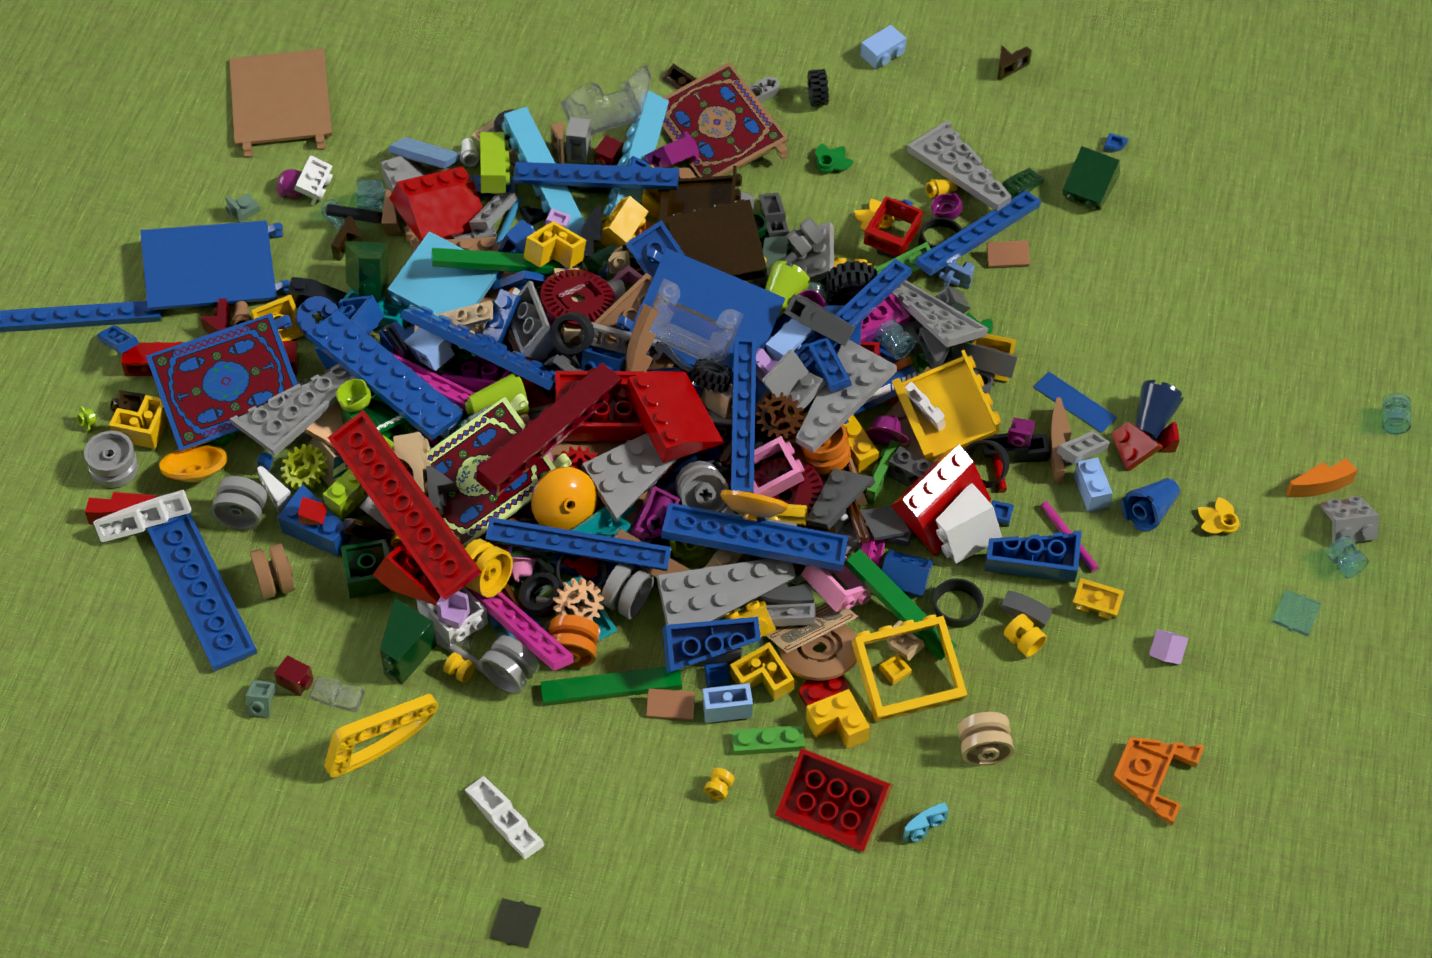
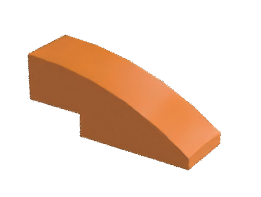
[1286,458,1358,497]

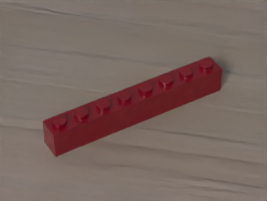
[476,363,622,497]

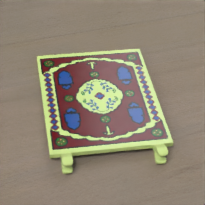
[406,393,572,548]

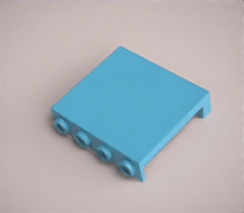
[387,231,502,315]

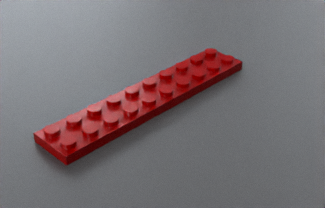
[327,410,482,601]

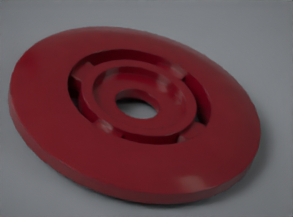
[540,269,616,327]
[754,457,823,528]

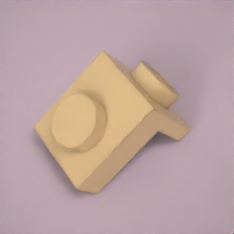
[605,246,630,274]
[886,620,925,661]

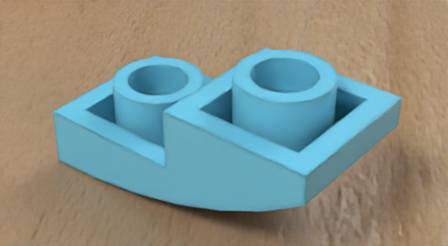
[903,802,949,842]

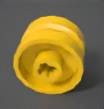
[465,539,513,598]

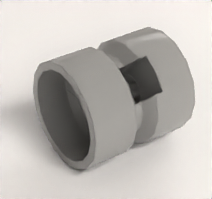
[786,217,826,256]

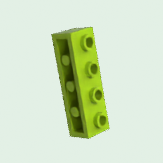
[480,132,510,194]
[323,435,394,520]

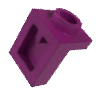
[1007,417,1035,447]

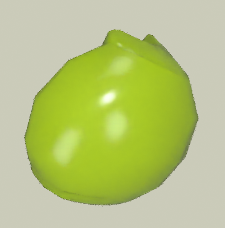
[336,379,371,413]

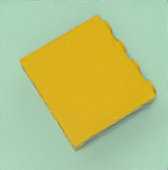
[892,350,1002,462]

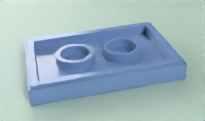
[389,137,460,169]

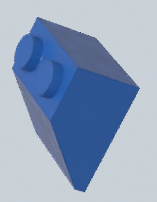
[882,550,934,597]

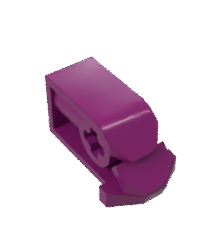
[644,131,699,168]
[628,486,680,541]

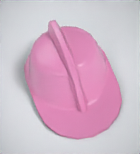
[510,555,538,582]

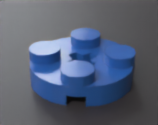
[295,296,338,336]

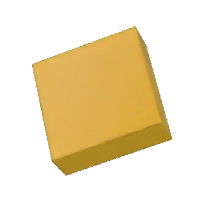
[879,653,912,685]

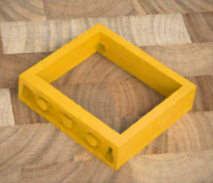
[852,614,968,722]

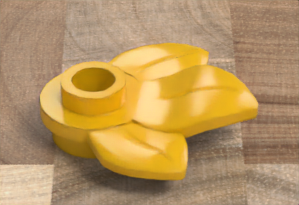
[854,199,894,230]
[1198,497,1240,534]

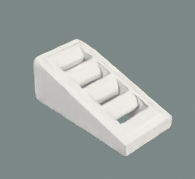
[257,466,292,513]

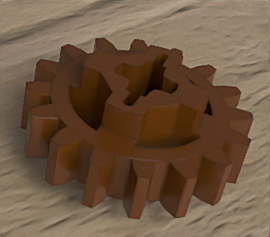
[756,392,804,441]

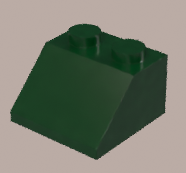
[341,539,392,599]

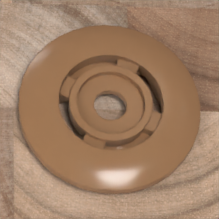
[779,624,857,681]

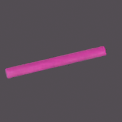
[1040,501,1099,572]

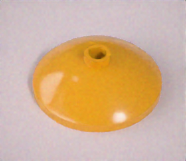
[159,446,227,483]
[531,467,597,530]
[720,490,788,522]

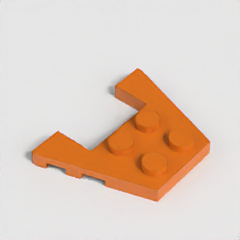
[1112,737,1205,826]

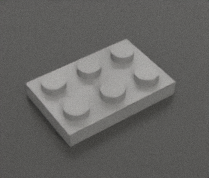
[794,222,834,284]

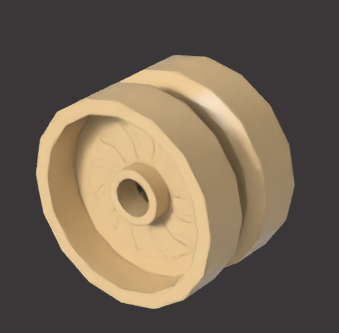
[958,712,1014,766]

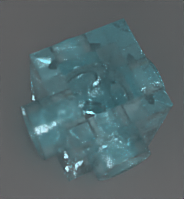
[356,180,387,210]

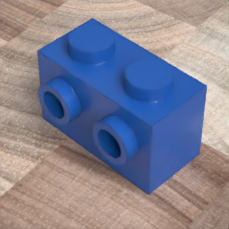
[581,346,626,371]

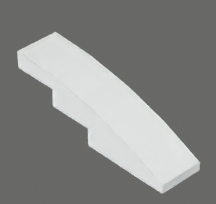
[93,490,192,543]
[465,776,544,859]

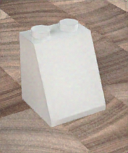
[936,483,1002,564]

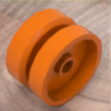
[800,425,851,475]
[548,615,600,668]

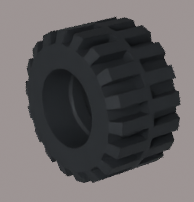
[826,261,878,306]

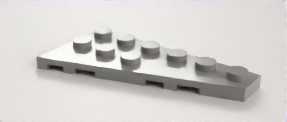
[907,120,1012,211]
[892,280,988,347]
[796,340,897,453]
[230,364,356,456]
[581,433,679,522]
[657,558,796,625]

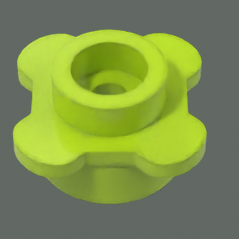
[77,406,96,432]

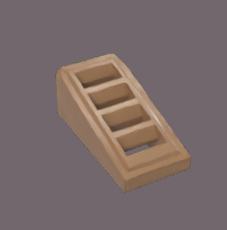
[381,189,402,236]

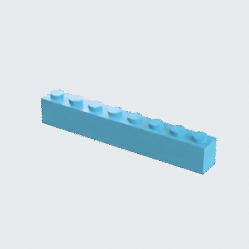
[604,90,669,216]
[502,107,585,234]

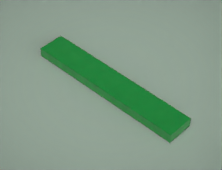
[431,248,560,274]
[844,549,957,661]
[540,667,682,706]

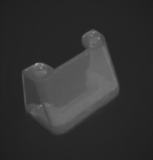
[561,65,651,135]
[649,279,744,364]

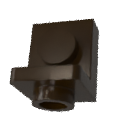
[110,390,145,415]

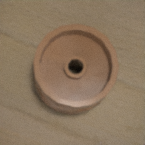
[250,543,295,600]

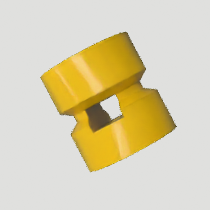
[1003,614,1047,657]

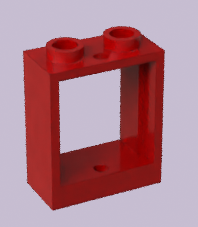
[863,196,923,257]

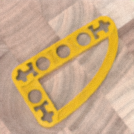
[324,694,439,778]

